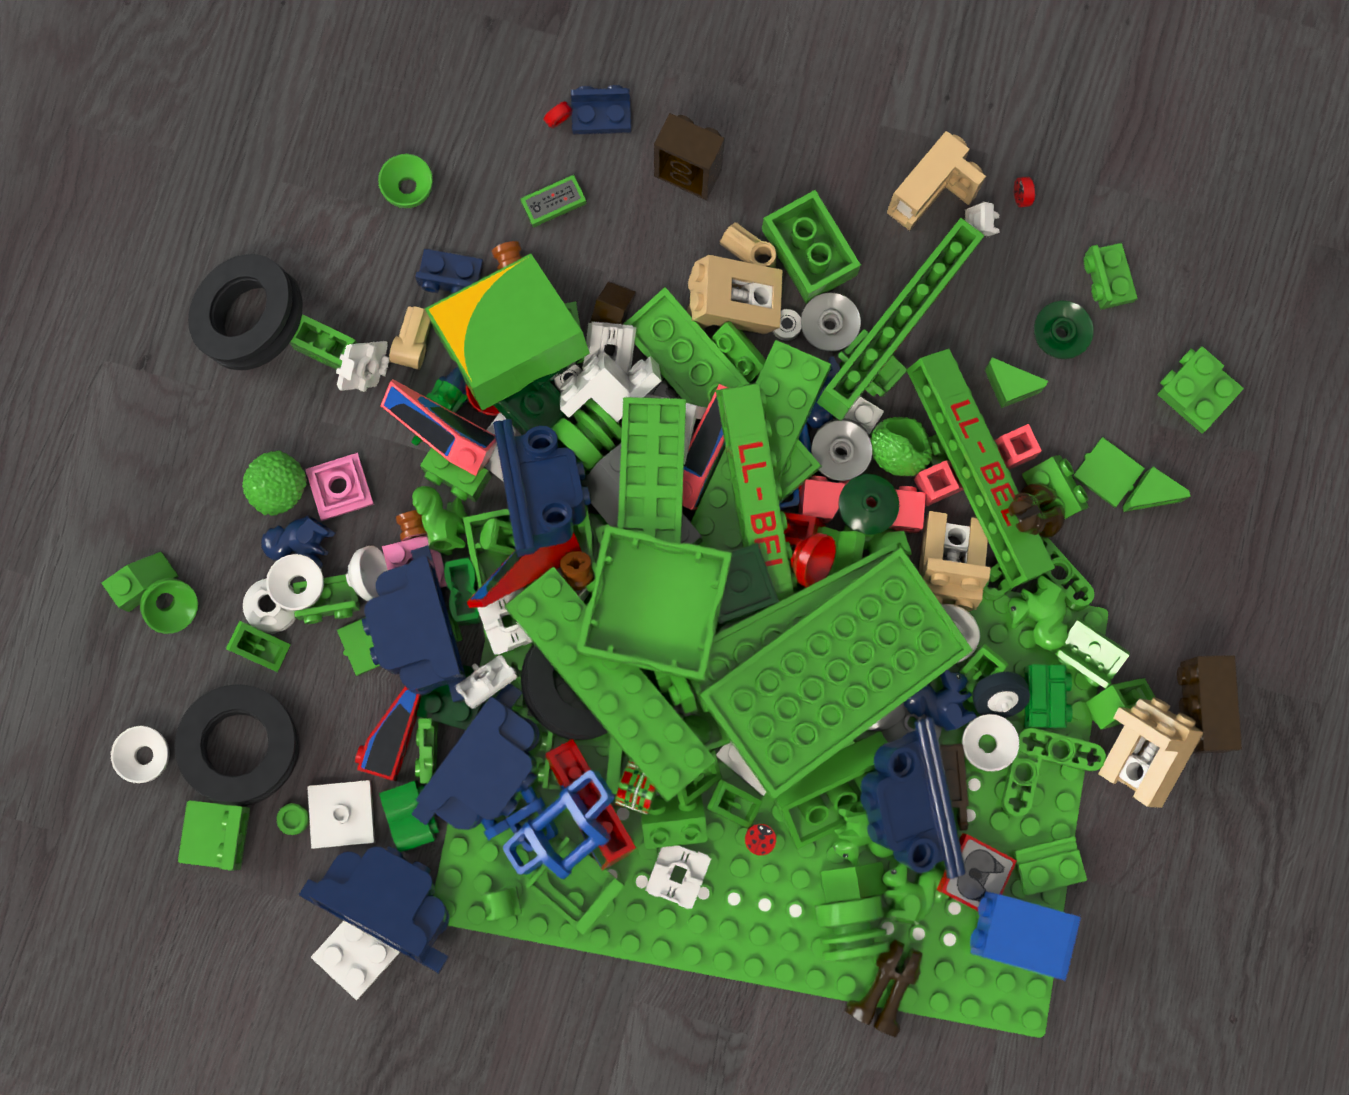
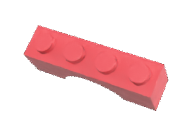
[914,424,1042,507]
[798,476,926,533]

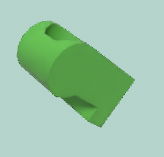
[482,886,522,922]

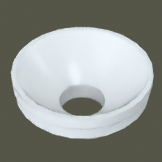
[346,546,388,601]
[266,554,324,611]
[243,579,296,634]
[962,714,1019,771]
[111,726,170,783]

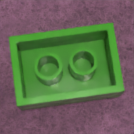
[762,190,861,304]

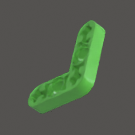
[983,537,1094,611]
[1002,728,1106,817]

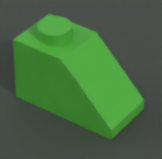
[102,552,179,612]
[1086,678,1156,730]

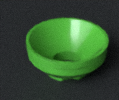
[378,154,433,208]
[140,578,198,634]

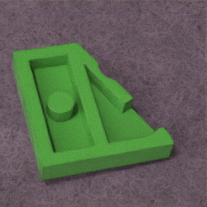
[415,719,438,784]

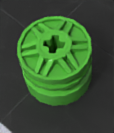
[551,398,622,475]
[815,895,890,962]

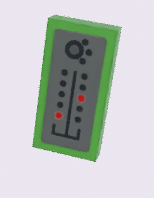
[520,175,586,228]

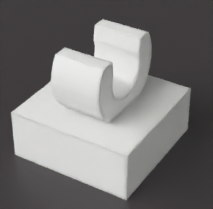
[965,202,999,236]

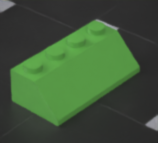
[774,732,888,849]

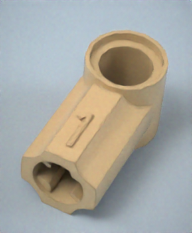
[720,222,776,268]
[389,306,431,370]

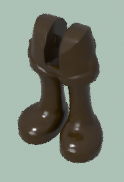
[1008,483,1065,538]
[844,939,923,1037]

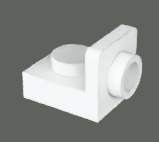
[843,397,884,435]

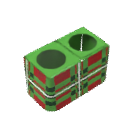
[615,758,657,815]

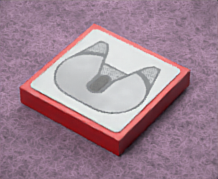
[936,833,1017,912]

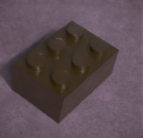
[654,113,725,201]
[1177,655,1242,754]

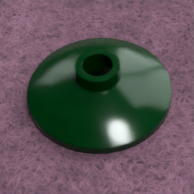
[1033,301,1094,359]
[838,474,899,535]

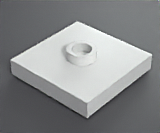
[308,780,375,849]

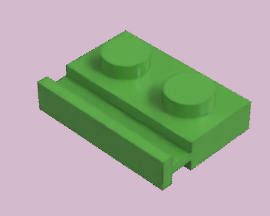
[1013,836,1087,896]

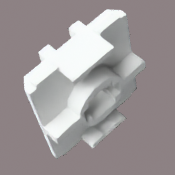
[583,322,636,376]
[336,341,390,392]
[478,588,532,655]
[455,654,517,709]
[645,846,711,909]

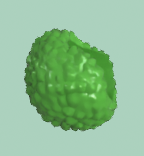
[870,417,933,476]
[242,451,307,516]

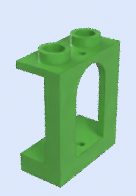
[538,730,623,795]
[525,836,625,935]

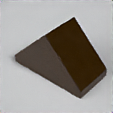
[590,281,636,347]

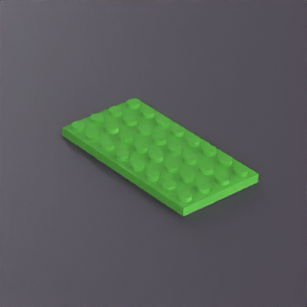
[698,548,973,799]

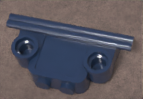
[493,419,591,557]
[362,546,466,702]
[411,683,540,830]
[860,716,966,879]
[299,846,450,974]

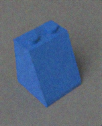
[970,891,1081,981]

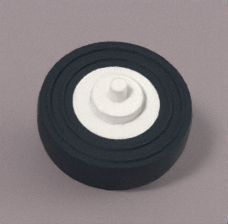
[973,672,1030,718]

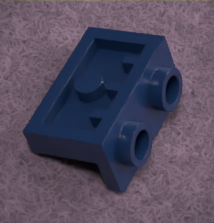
[571,85,631,134]
[415,249,483,295]

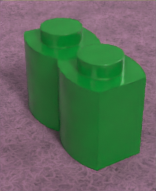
[444,558,482,626]
[379,781,440,852]

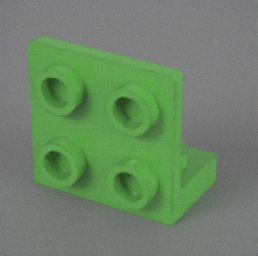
[178,801,250,870]

